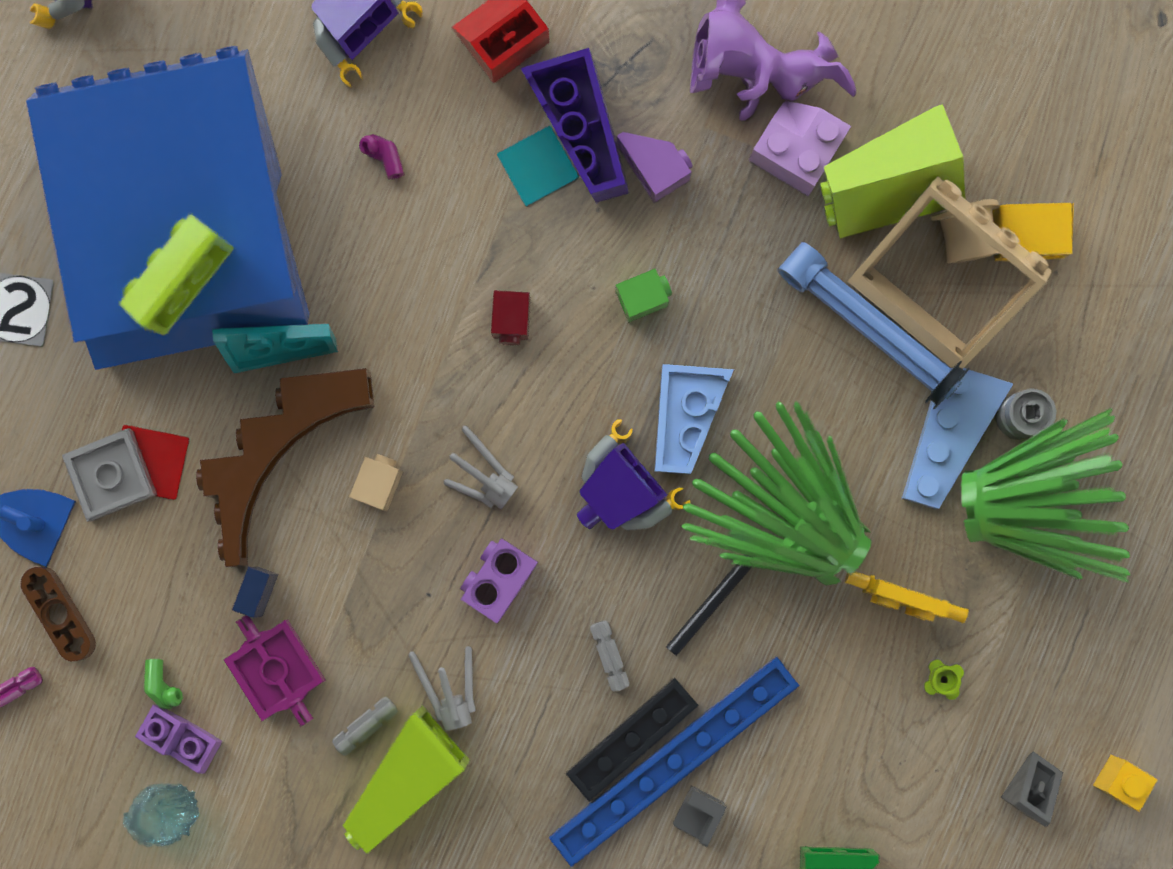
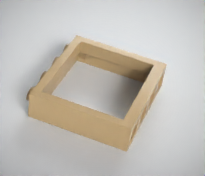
[847,177,1052,369]

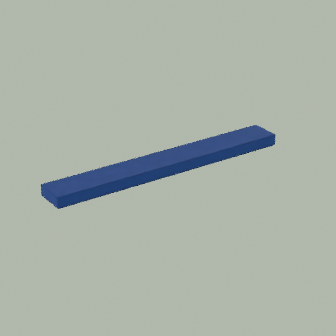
[549,656,800,867]

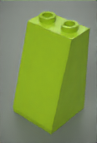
[820,104,966,238]

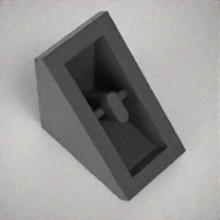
[1001,752,1063,827]

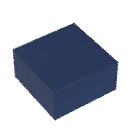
[232,567,279,618]

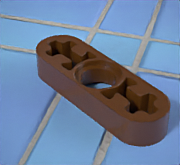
[21,567,96,662]

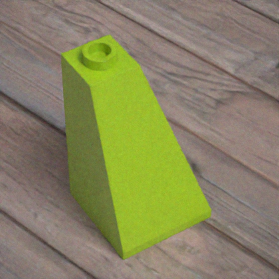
[343,706,470,854]

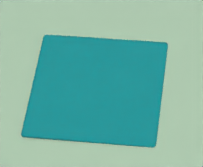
[497,125,579,206]

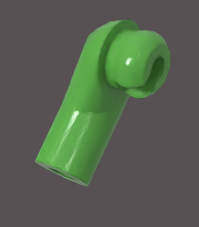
[144,659,183,710]

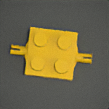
[844,571,969,624]

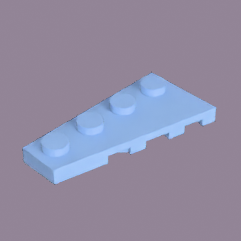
[902,363,1014,509]

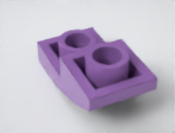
[135,705,223,774]

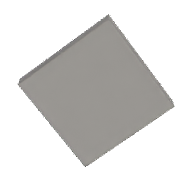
[62,428,157,522]

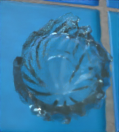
[123,783,200,847]

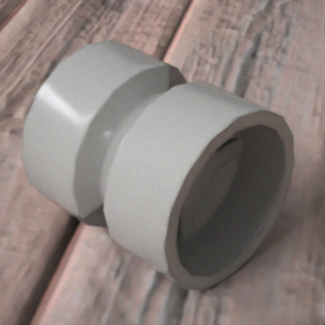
[995,388,1056,440]

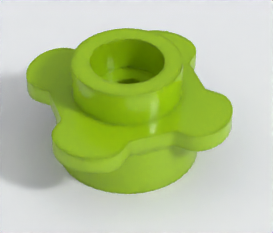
[924,659,964,700]

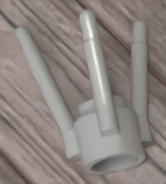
[444,426,518,509]
[409,646,476,730]

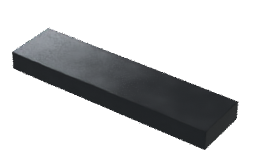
[565,677,699,802]

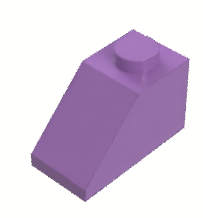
[616,132,693,203]

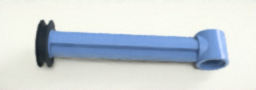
[777,242,969,409]

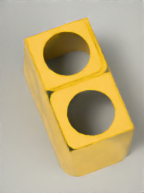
[992,203,1074,261]

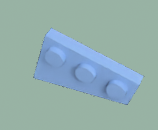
[654,364,734,474]

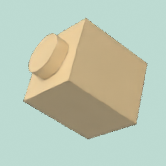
[349,454,403,511]

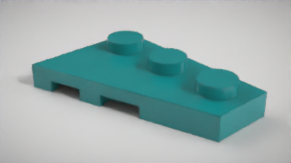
[212,324,338,374]

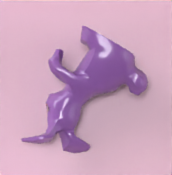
[690,0,856,121]

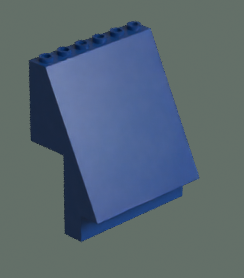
[26,46,310,370]

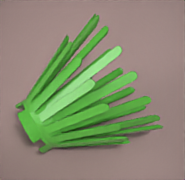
[682,401,871,585]
[961,408,1130,583]

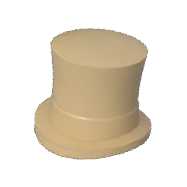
[931,199,1000,264]

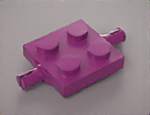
[224,615,326,727]

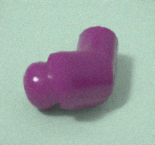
[359,134,404,179]

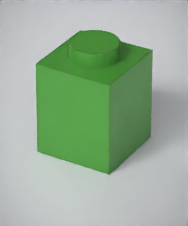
[615,268,672,323]

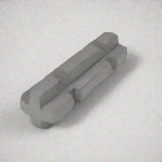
[590,620,629,692]
[332,697,398,756]

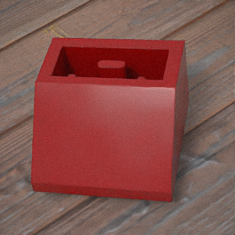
[452,0,550,83]

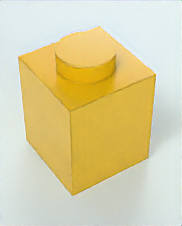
[1093,755,1158,812]

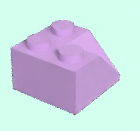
[749,100,851,197]

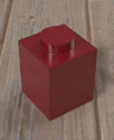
[491,290,531,345]

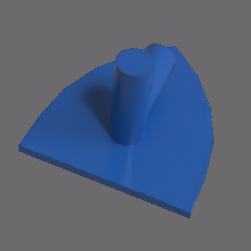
[0,489,76,567]

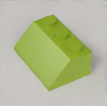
[119,214,234,336]

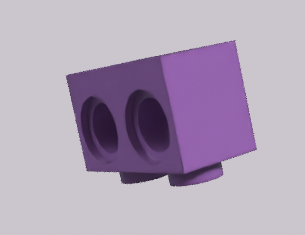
[460,538,539,623]

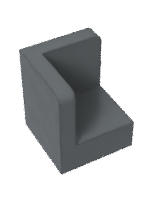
[673,785,727,847]

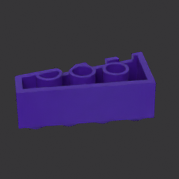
[521,48,630,203]

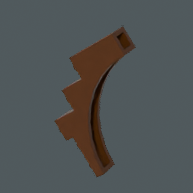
[196,368,375,567]

